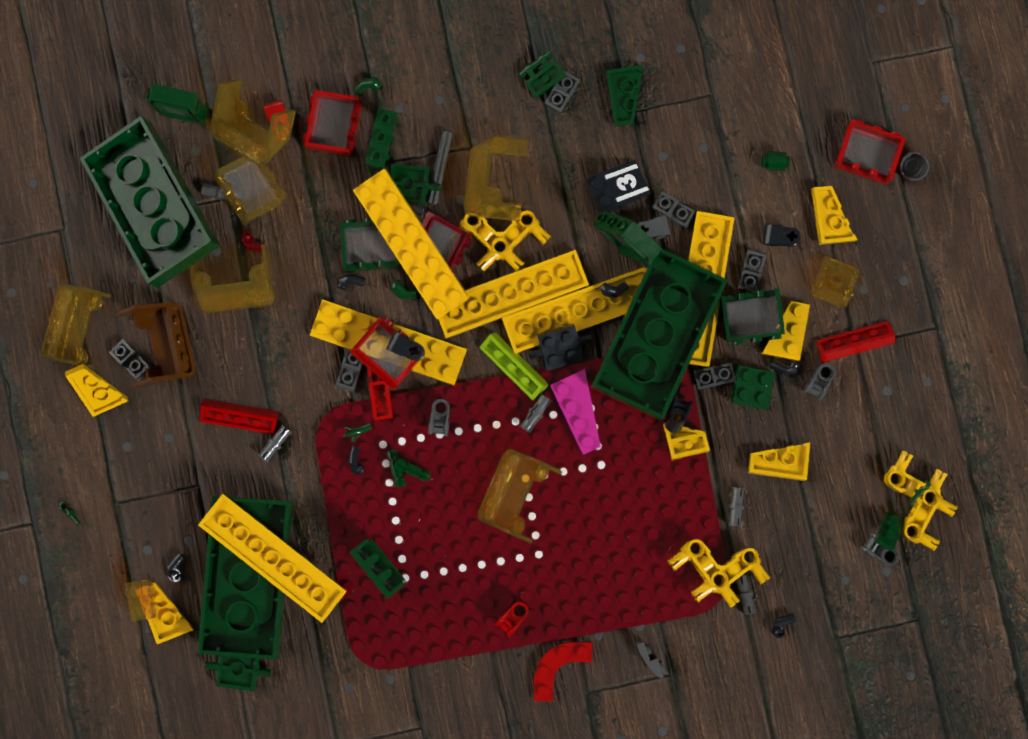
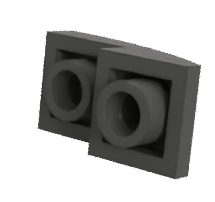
[545,71,580,112]
[652,192,696,229]
[738,249,766,292]
[109,339,151,381]
[335,349,363,392]
[694,363,735,390]
[635,641,665,679]

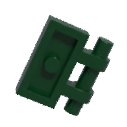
[519,50,567,99]

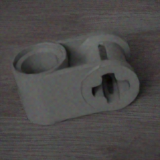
[637,216,671,239]
[803,364,835,402]
[428,399,450,437]
[860,533,899,565]

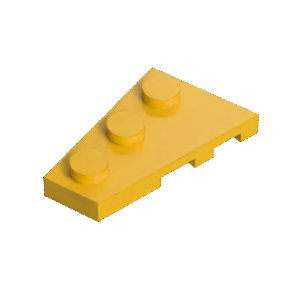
[811,186,857,245]
[761,301,810,361]
[65,364,128,417]
[748,442,810,481]
[137,582,195,644]

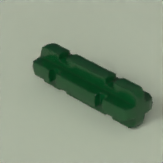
[387,450,406,488]
[394,458,431,482]

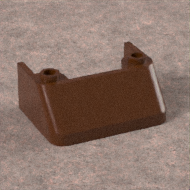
[116,302,195,388]

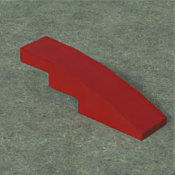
[367,355,393,421]

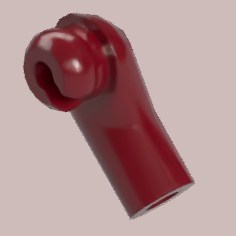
[241,231,266,253]

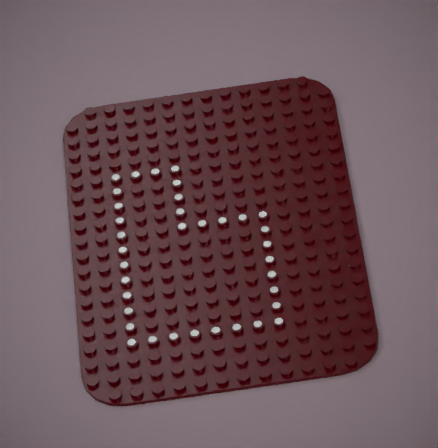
[315,358,726,670]

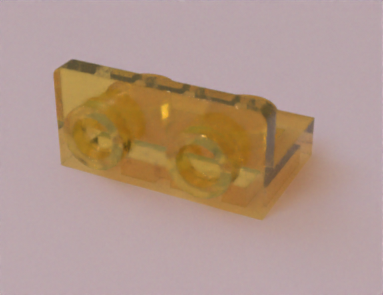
[125,579,158,622]

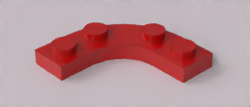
[534,642,592,701]

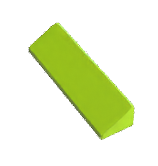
[479,332,549,400]

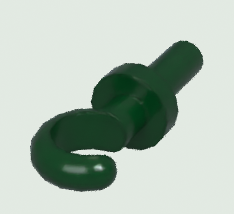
[908,480,931,505]
[59,500,81,526]

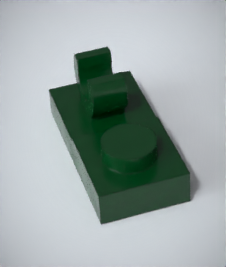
[875,511,905,552]

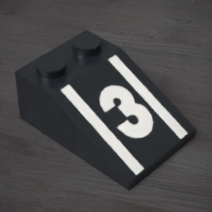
[584,160,651,215]

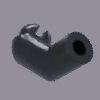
[337,274,365,290]
[600,281,630,298]
[770,360,799,374]
[348,446,365,475]
[167,552,186,582]
[772,613,796,638]

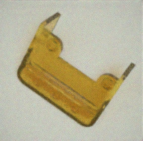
[210,79,296,165]
[464,136,528,221]
[190,244,275,313]
[41,284,111,370]
[478,449,563,543]

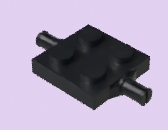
[528,323,592,371]

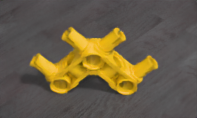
[449,210,551,272]
[884,451,958,551]
[668,539,770,608]

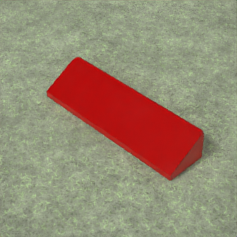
[815,321,896,363]
[199,399,279,435]

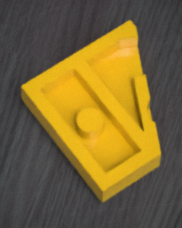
[663,423,710,460]

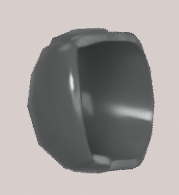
[899,152,930,181]

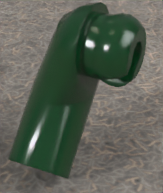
[353,77,381,97]
[391,280,417,299]

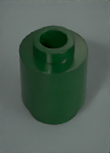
[761,151,790,171]

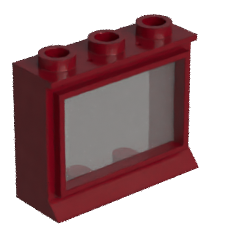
[422,212,473,274]

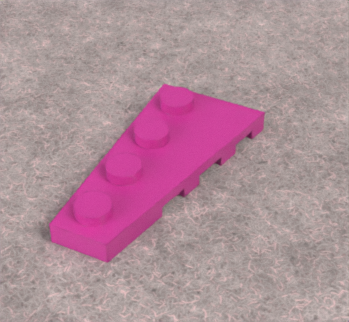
[550,369,601,455]

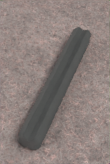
[427,131,452,205]

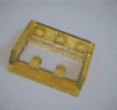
[214,150,286,225]

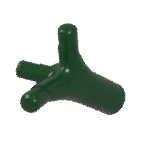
[343,423,372,443]

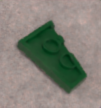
[606,65,644,127]

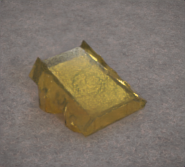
[811,256,860,308]

